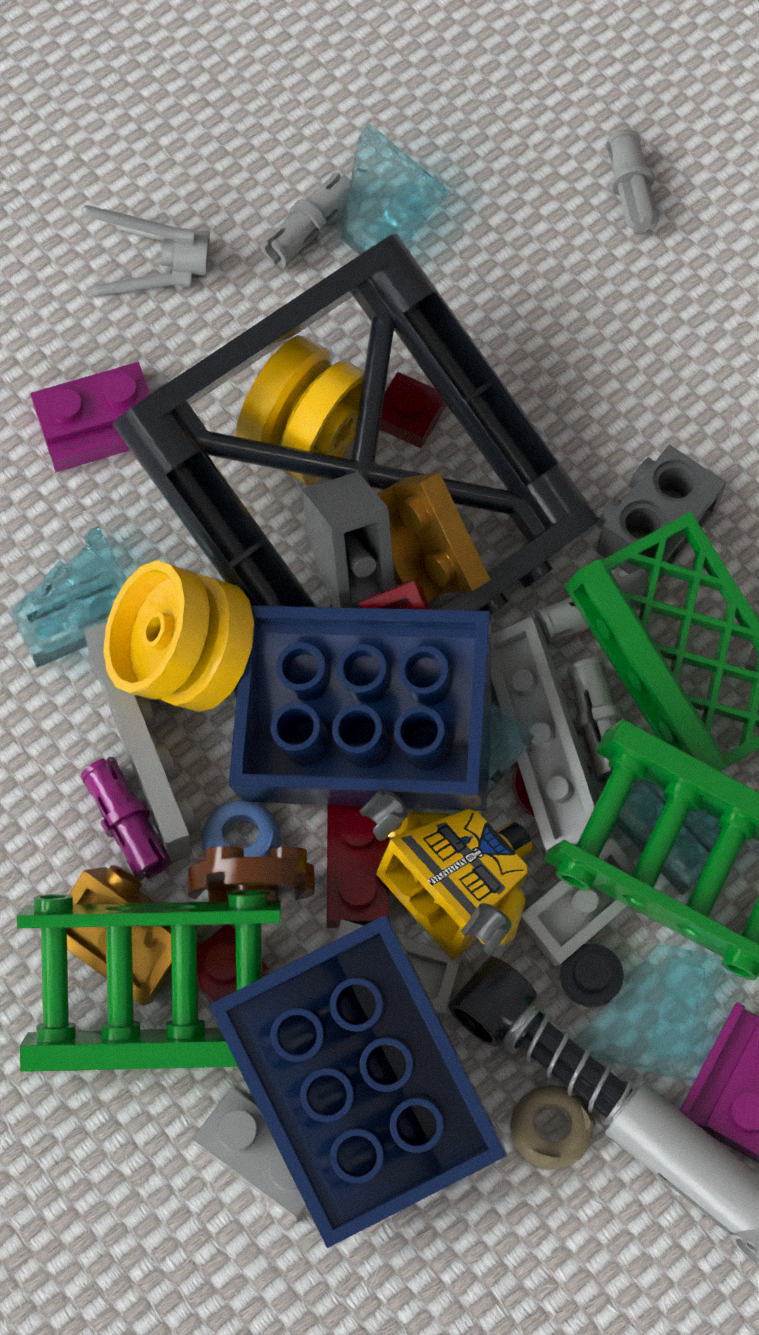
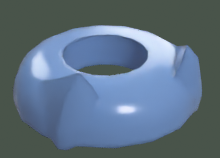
[202,800,281,857]

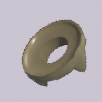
[510,1085,595,1170]

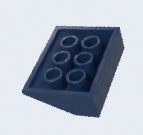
[229,606,491,811]
[208,915,507,1248]

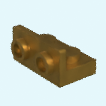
[377,472,491,602]
[67,865,202,1006]

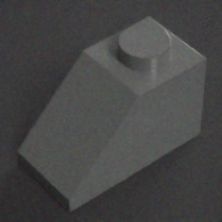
[302,471,395,608]

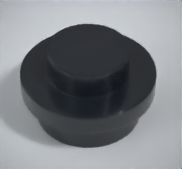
[560,944,624,1007]

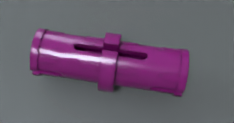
[80,757,171,881]

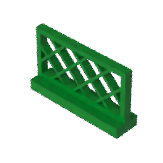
[564,512,759,771]

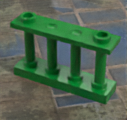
[543,718,759,980]
[17,890,281,1072]

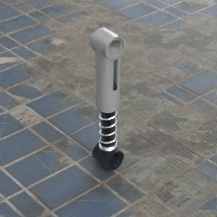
[448,956,759,1267]

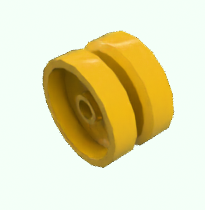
[236,335,364,485]
[103,560,254,712]

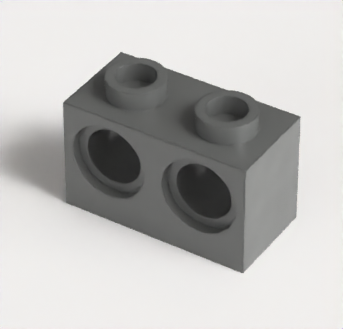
[596,444,727,584]

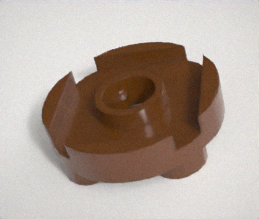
[188,846,315,902]

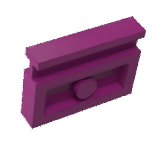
[30,362,150,473]
[679,1002,759,1163]

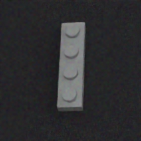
[491,616,611,852]
[83,622,198,863]

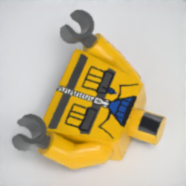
[359,789,533,960]

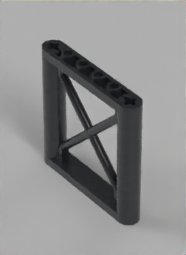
[113,233,600,614]

